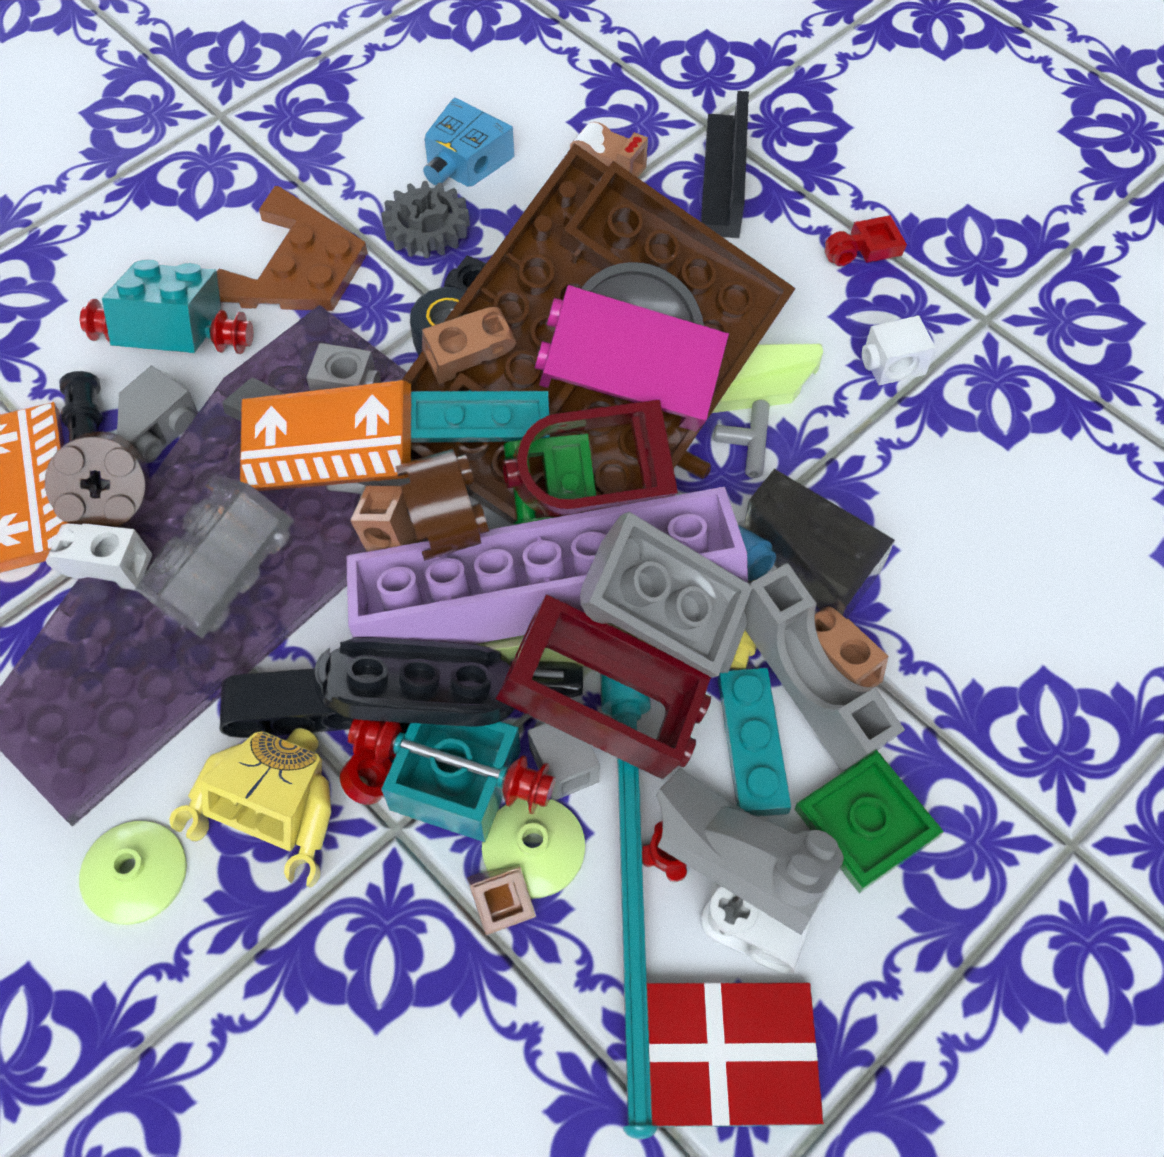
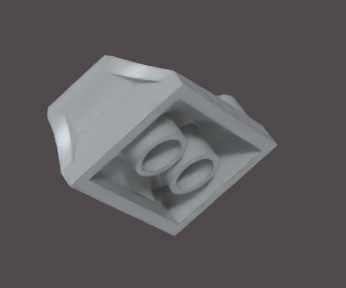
[580,512,753,677]
[656,767,844,935]

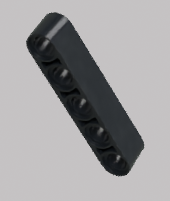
[219,668,410,738]

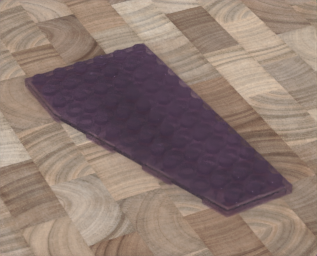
[0,305,410,827]

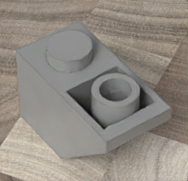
[117,365,200,464]

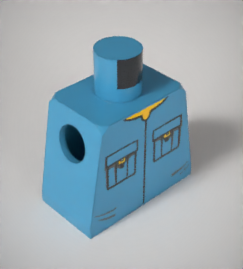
[423,97,515,187]

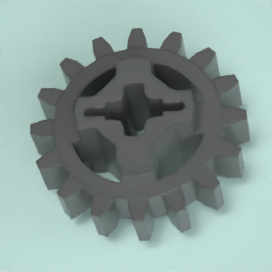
[381,181,470,258]

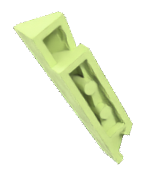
[712,344,823,413]

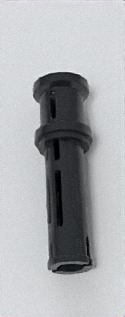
[59,371,103,491]

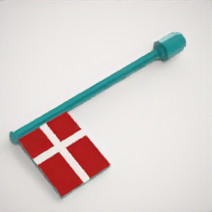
[600,674,824,1140]

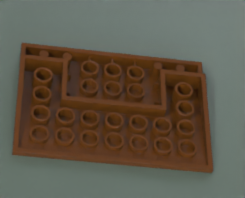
[402,143,796,524]

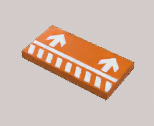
[240,380,411,492]
[0,402,69,573]

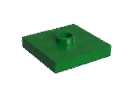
[794,750,944,894]

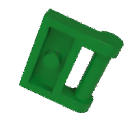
[503,434,596,525]

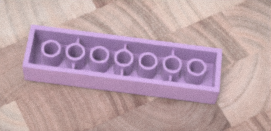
[346,487,748,644]

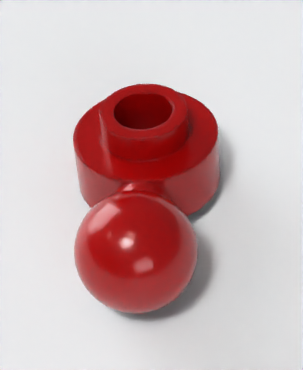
[340,727,405,805]

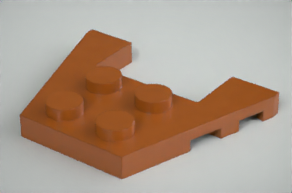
[217,186,368,311]

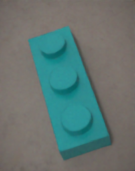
[411,391,550,442]
[718,668,791,817]

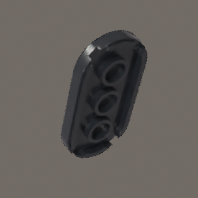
[314,637,515,727]

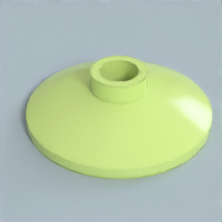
[482,799,585,899]
[79,821,187,925]

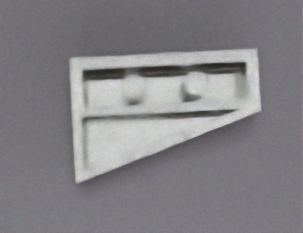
[743,469,895,619]

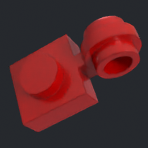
[824,215,907,266]

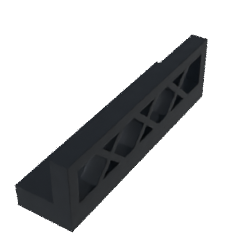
[701,91,749,238]

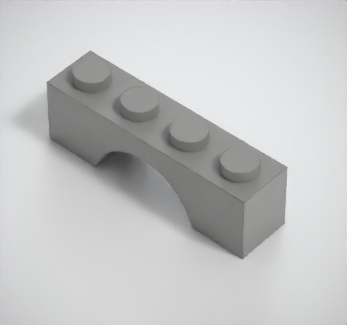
[745,563,905,772]

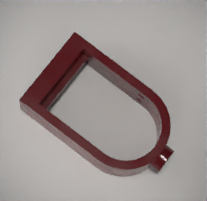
[502,399,678,518]

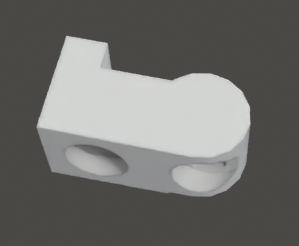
[46,523,153,591]

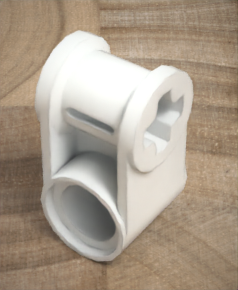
[701,887,811,974]

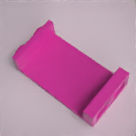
[535,285,729,432]

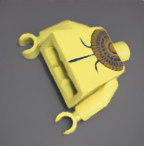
[169,728,331,888]

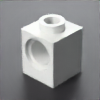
[862,316,936,386]

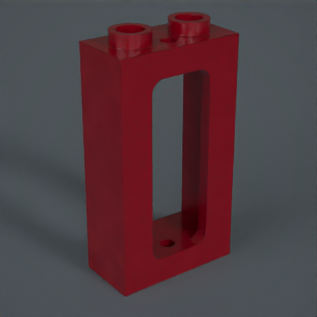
[496,594,711,779]

